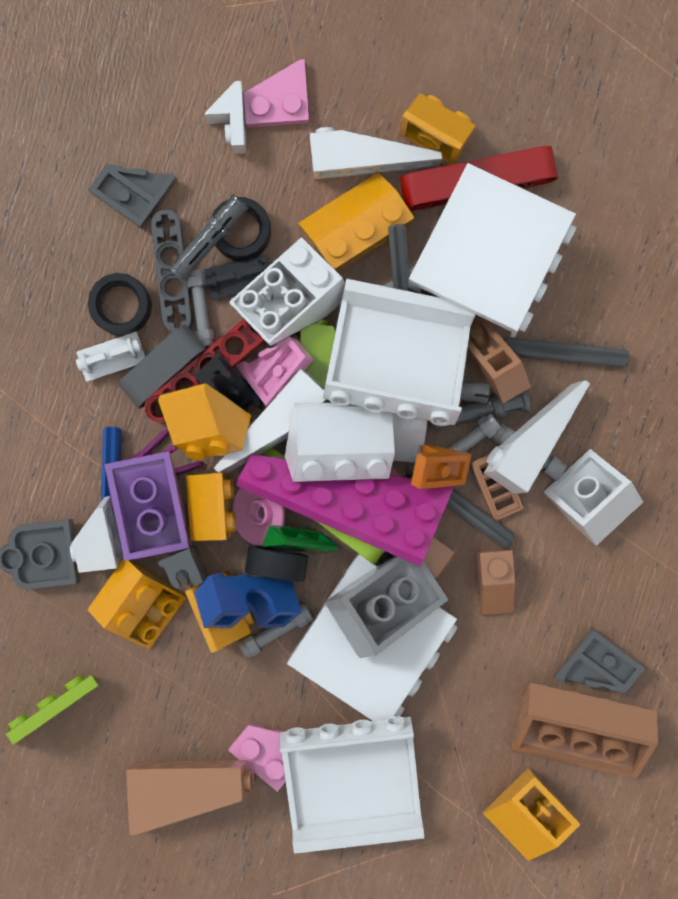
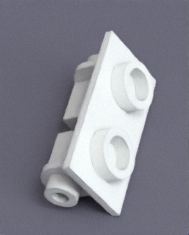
[76,332,145,382]

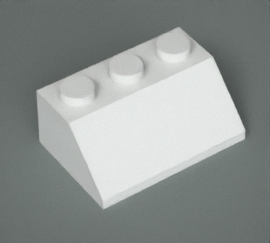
[285,403,395,482]

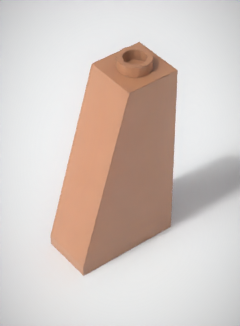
[126,760,254,835]

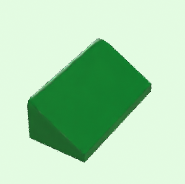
[263,525,338,554]

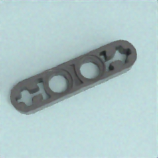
[151,209,193,333]

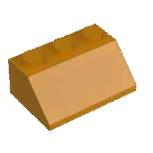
[298,172,414,273]

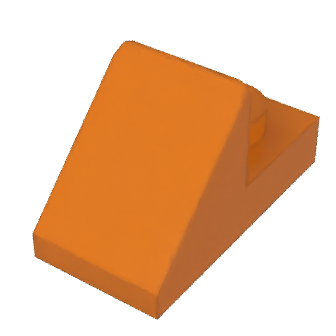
[411,444,472,489]

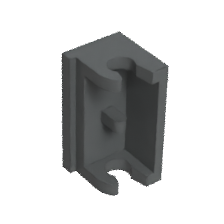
[158,545,209,589]

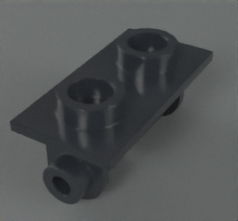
[205,255,269,300]

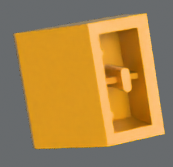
[186,473,237,541]
[87,558,186,650]
[482,767,581,861]

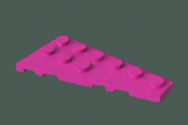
[236,454,454,567]

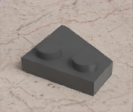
[88,164,177,229]
[554,627,646,693]

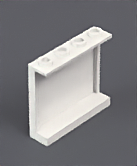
[408,163,577,338]
[323,279,475,426]
[287,554,457,721]
[279,716,424,854]

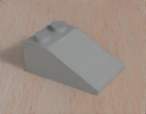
[324,556,448,658]

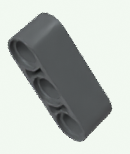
[118,324,206,409]

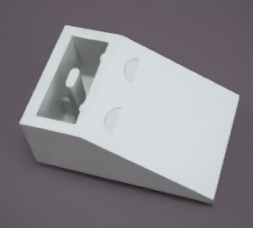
[229,237,345,346]

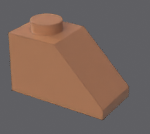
[475,548,515,615]

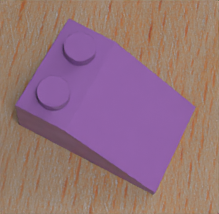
[104,451,194,561]

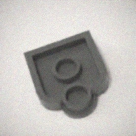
[0,519,80,589]

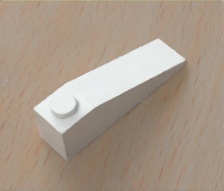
[309,127,442,180]
[214,369,332,473]
[484,380,590,494]

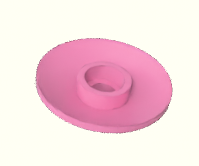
[232,488,285,545]

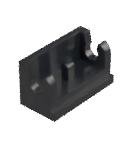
[194,353,263,424]

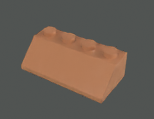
[511,682,658,779]

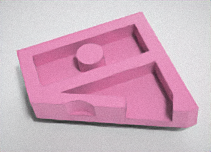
[243,59,309,128]
[237,336,314,406]
[228,723,286,792]

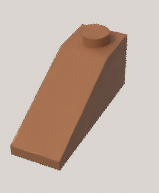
[467,314,531,404]

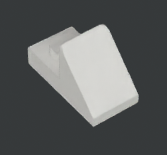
[204,81,247,154]

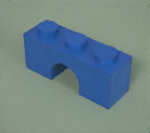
[194,573,302,628]

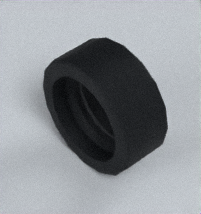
[213,197,271,261]
[87,273,152,336]
[245,546,309,582]

